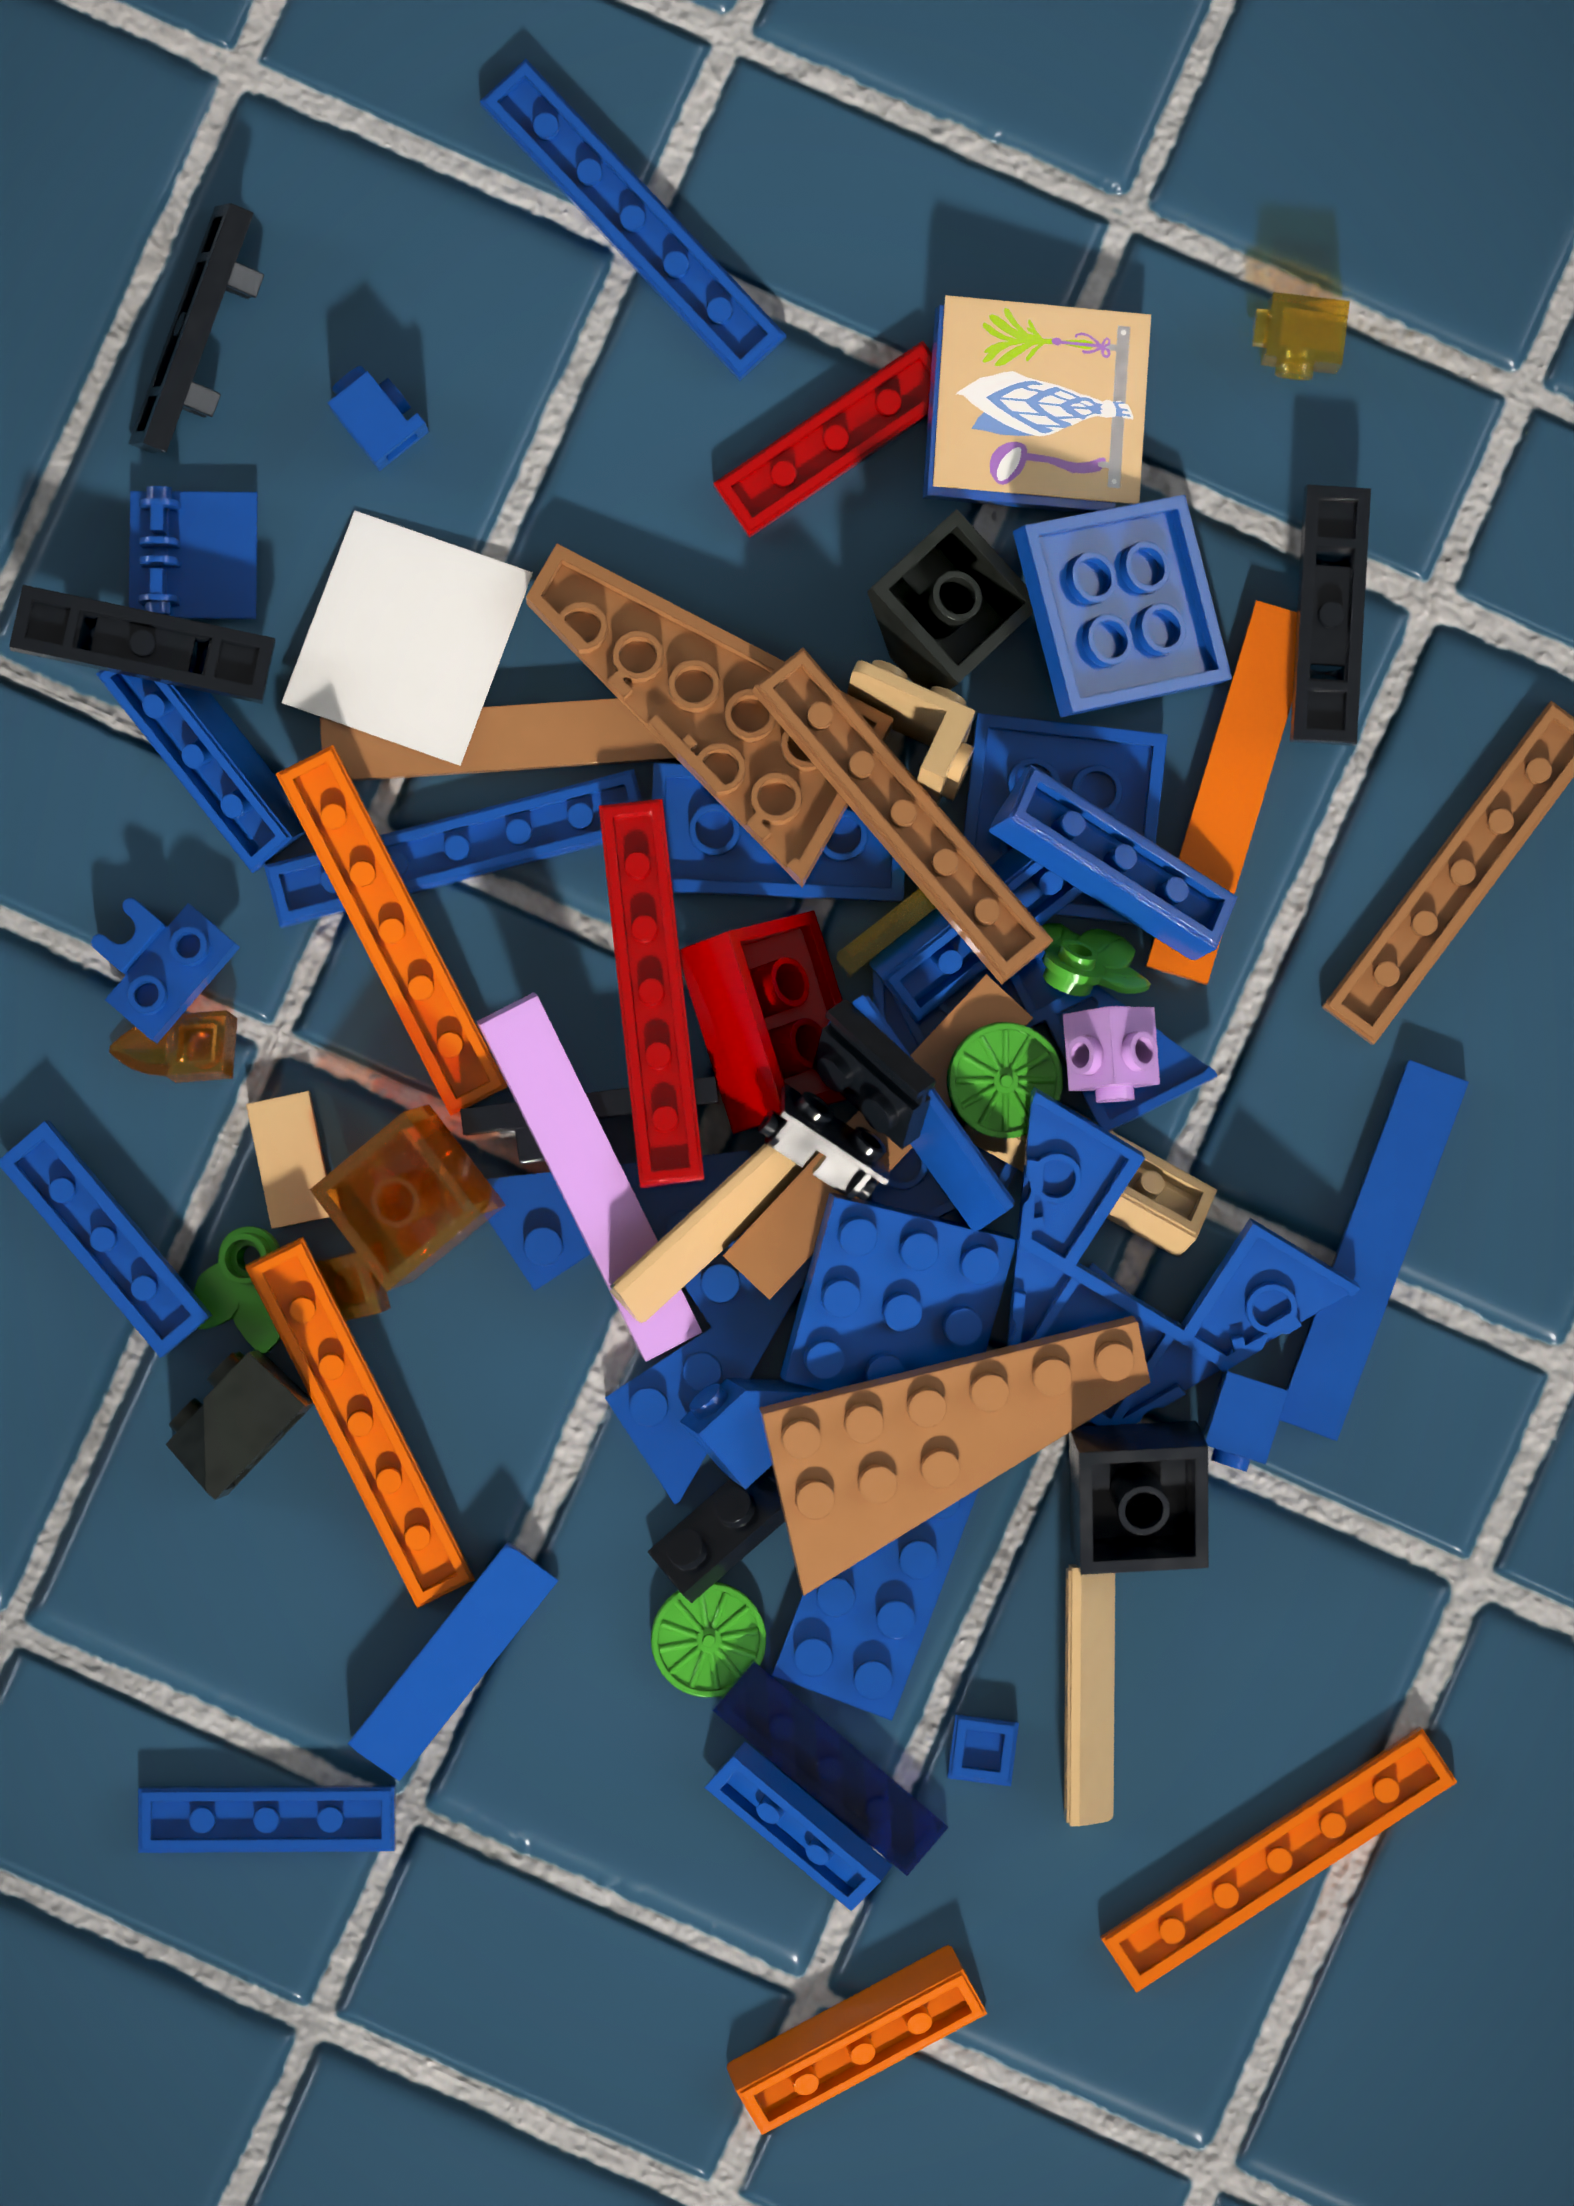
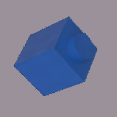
[1202,1371,1289,1472]

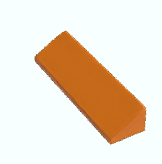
[727,1945,988,2135]

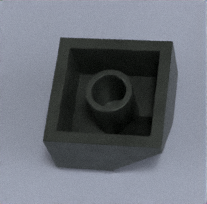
[867,509,1033,690]
[166,1350,314,1500]

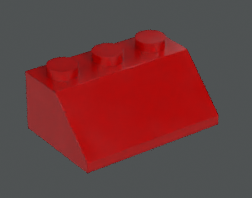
[679,910,847,1134]

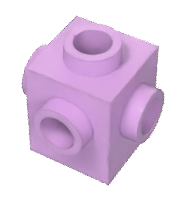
[1063,1006,1160,1103]

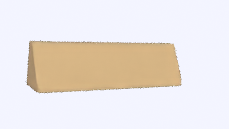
[962,1102,1217,1257]
[609,1144,819,1323]
[1064,1564,1115,1826]

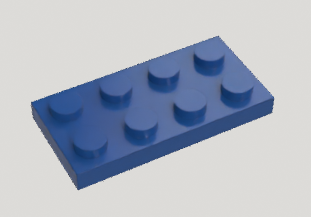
[652,763,905,903]
[772,1488,979,1721]

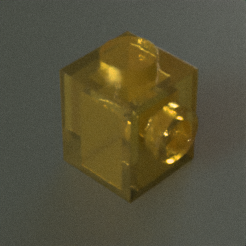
[1252,292,1350,380]

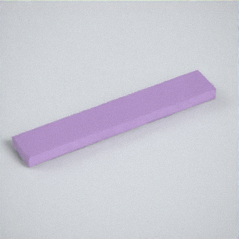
[476,992,703,1362]

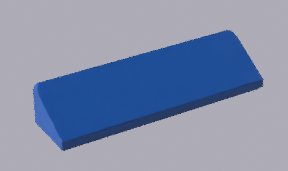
[96,667,305,874]
[989,765,1238,960]
[869,848,1083,1023]
[827,995,1015,1231]
[348,1541,559,1781]

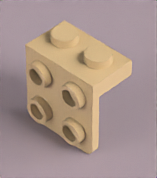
[847,660,976,805]

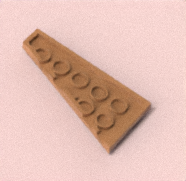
[526,544,894,887]
[759,1316,1151,1595]

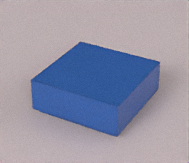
[947,1713,1019,1786]

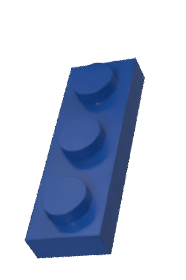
[704,1741,893,1911]

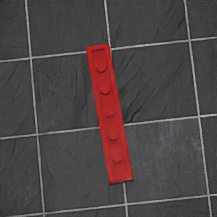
[599,799,705,1188]

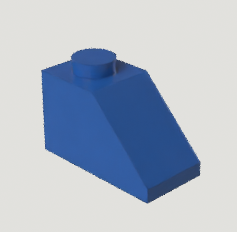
[679,1378,825,1489]

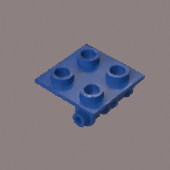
[129,486,258,619]

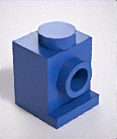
[327,366,429,471]

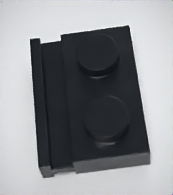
[812,998,936,1150]

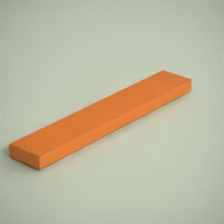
[1145,600,1297,985]
[276,744,508,1116]
[245,1237,475,1608]
[1100,1727,1457,1993]

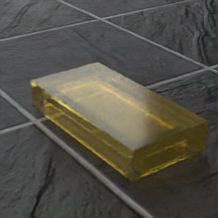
[836,889,936,978]

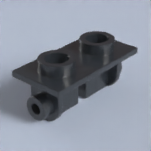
[758,1083,889,1201]

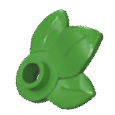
[1042,923,1151,996]
[194,1226,281,1354]

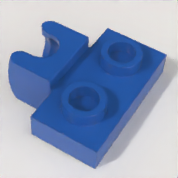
[91,897,240,1044]

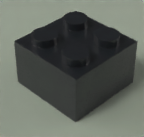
[1069,1421,1209,1575]

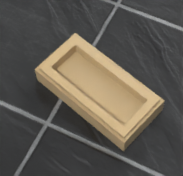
[246,1091,336,1229]

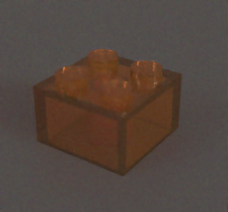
[310,1104,506,1292]

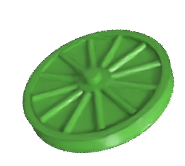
[947,1022,1063,1139]
[651,1582,766,1698]

